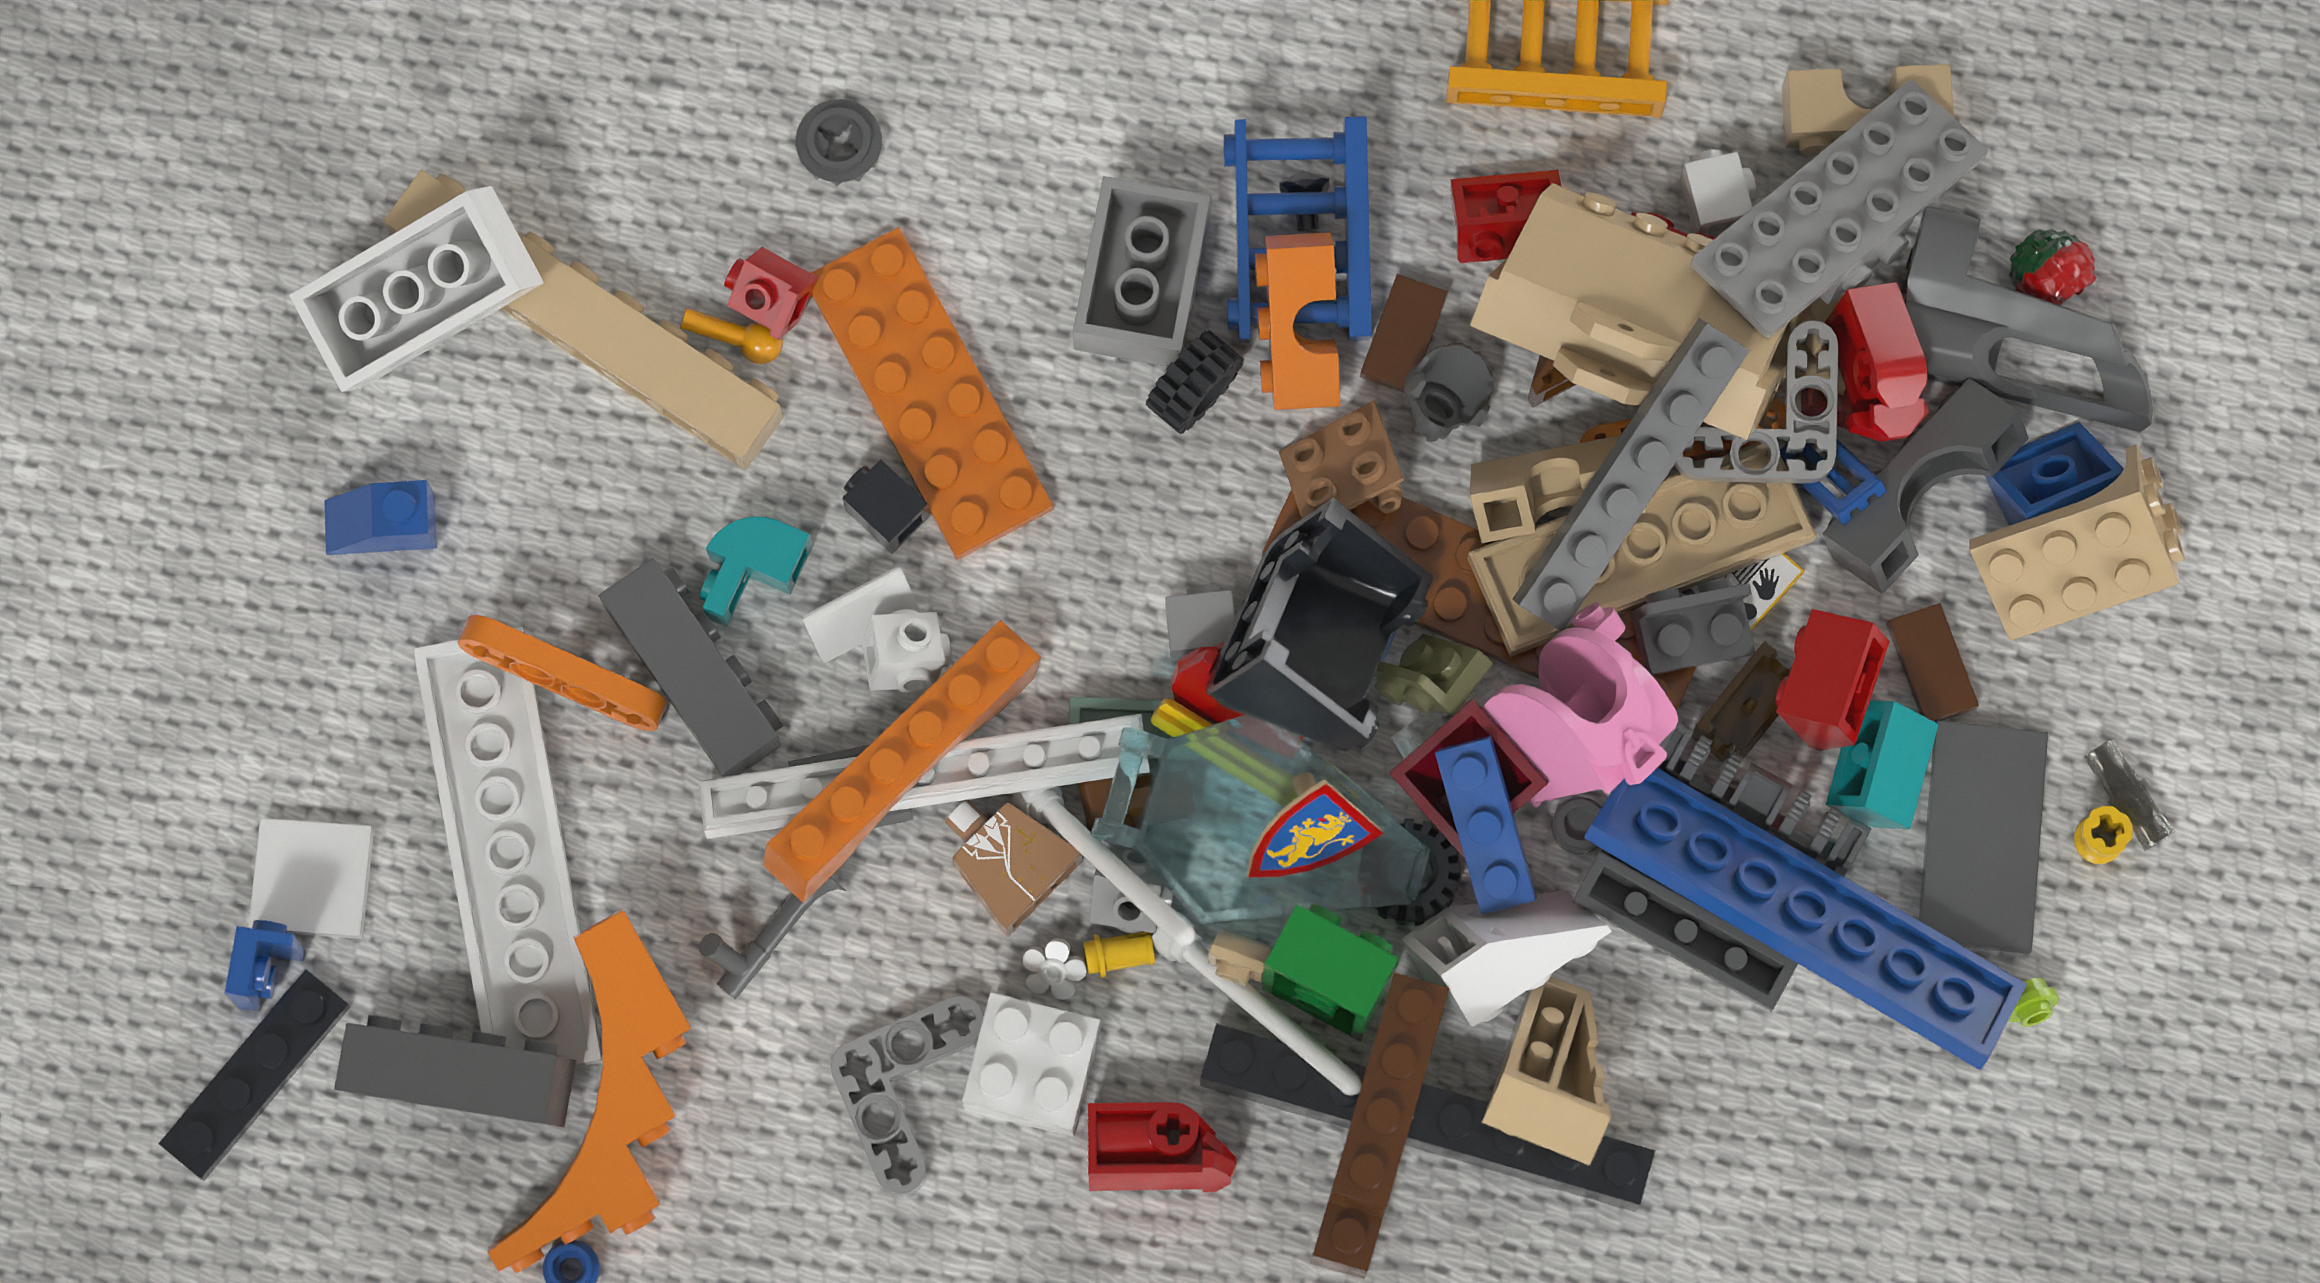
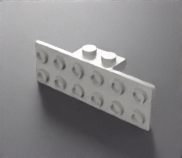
[1690,80,1988,338]

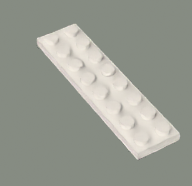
[413,627,603,1068]

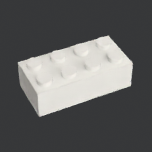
[289,186,544,392]

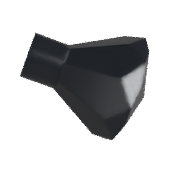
[1279,170,1330,231]

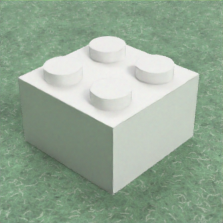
[962,992,1101,1137]

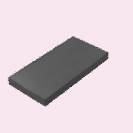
[1919,720,2048,954]

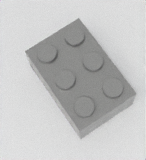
[1073,176,1211,367]

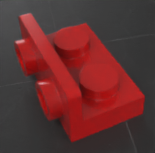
[1450,170,1561,263]

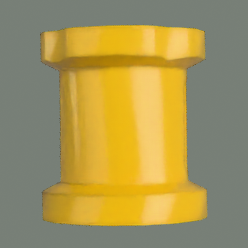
[2074,806,2133,864]

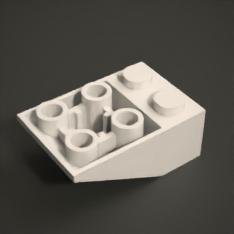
[1400,890,1611,1028]

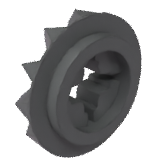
[795,99,883,186]

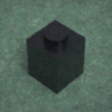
[842,459,931,554]

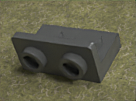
[1630,577,1755,676]

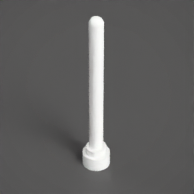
[1013,786,1195,946]
[1152,912,1362,1095]

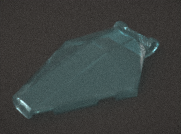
[1091,715,1430,925]

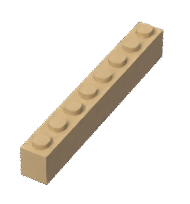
[383,169,783,470]

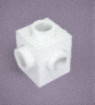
[862,609,951,693]

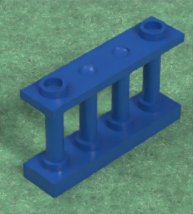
[1224,117,1372,343]

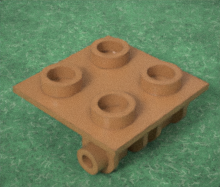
[1279,400,1405,518]

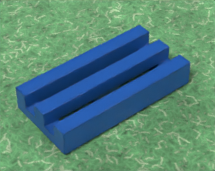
[1779,439,1887,526]

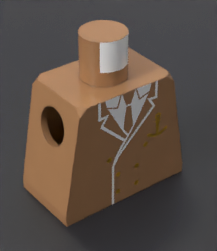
[945,799,1082,937]

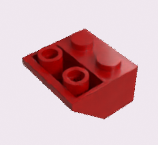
[1776,609,1890,751]

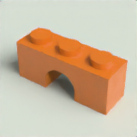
[1255,232,1340,410]

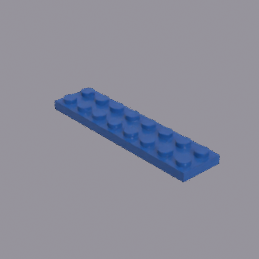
[1584,768,2027,1071]

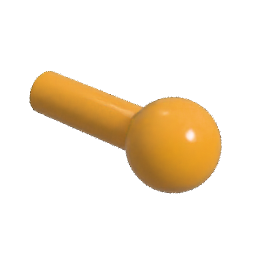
[680,308,783,364]

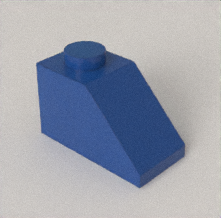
[324,480,437,555]

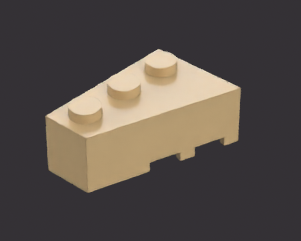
[1482,976,1612,1165]

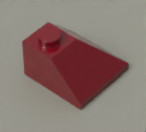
[1389,698,1549,857]

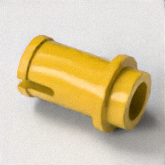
[1082,931,1155,978]

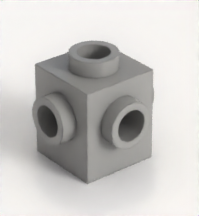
[1089,848,1176,933]

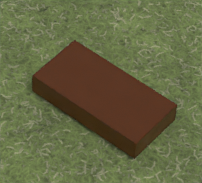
[1360,274,1448,393]
[1886,603,1979,722]

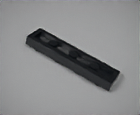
[158,969,351,1181]

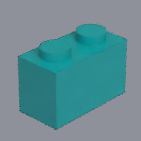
[1825,700,1939,830]

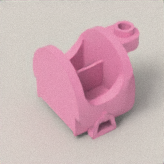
[1483,603,1678,808]

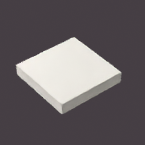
[248,818,374,939]

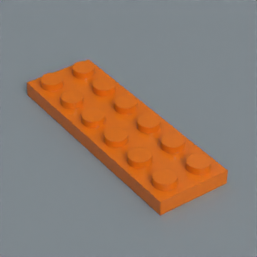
[811,227,1054,561]

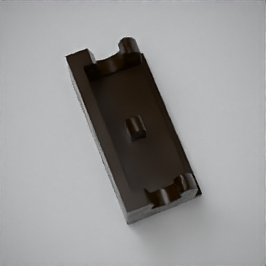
[1691,641,1792,763]

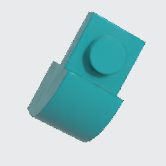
[699,516,813,627]

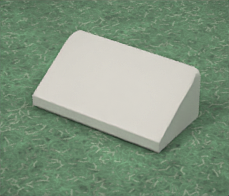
[802,567,919,663]

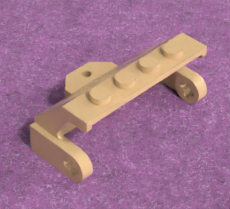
[1470,183,1788,440]

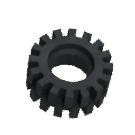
[1145,330,1244,434]
[1359,818,1461,926]

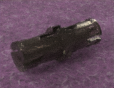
[2083,738,2175,851]

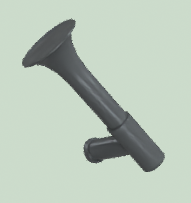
[699,877,847,1000]

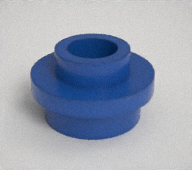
[542,1240,600,1283]

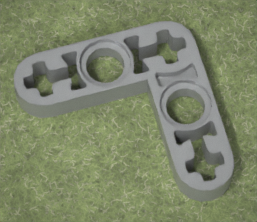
[1675,320,1838,483]
[830,995,984,1197]

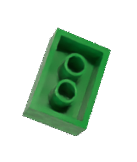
[1261,903,1399,1042]

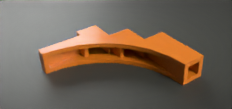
[487,908,691,1273]

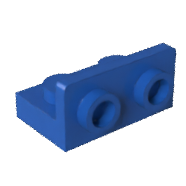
[224,920,305,1012]

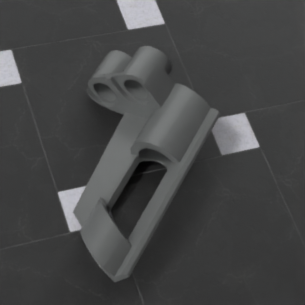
[1900,206,2153,432]

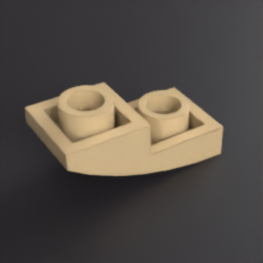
[1208,928,1273,986]

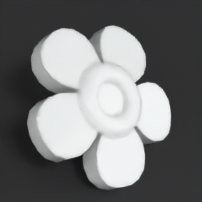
[1023,938,1087,1000]

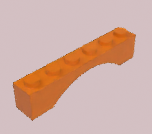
[763,620,1041,903]

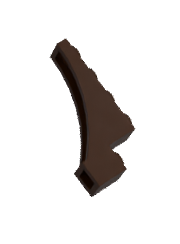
[1310,972,1449,1279]

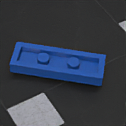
[1435,735,1537,915]

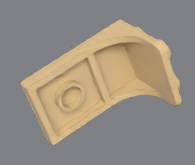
[1969,444,2185,641]

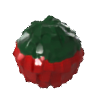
[2009,229,2097,306]

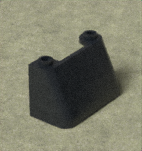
[1205,498,1434,752]

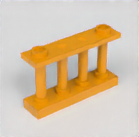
[1446,0,1669,117]

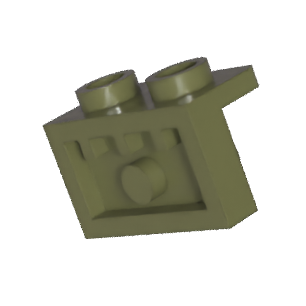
[1374,633,1493,716]

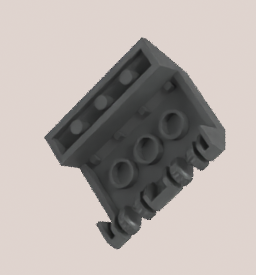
[1572,722,1872,1012]

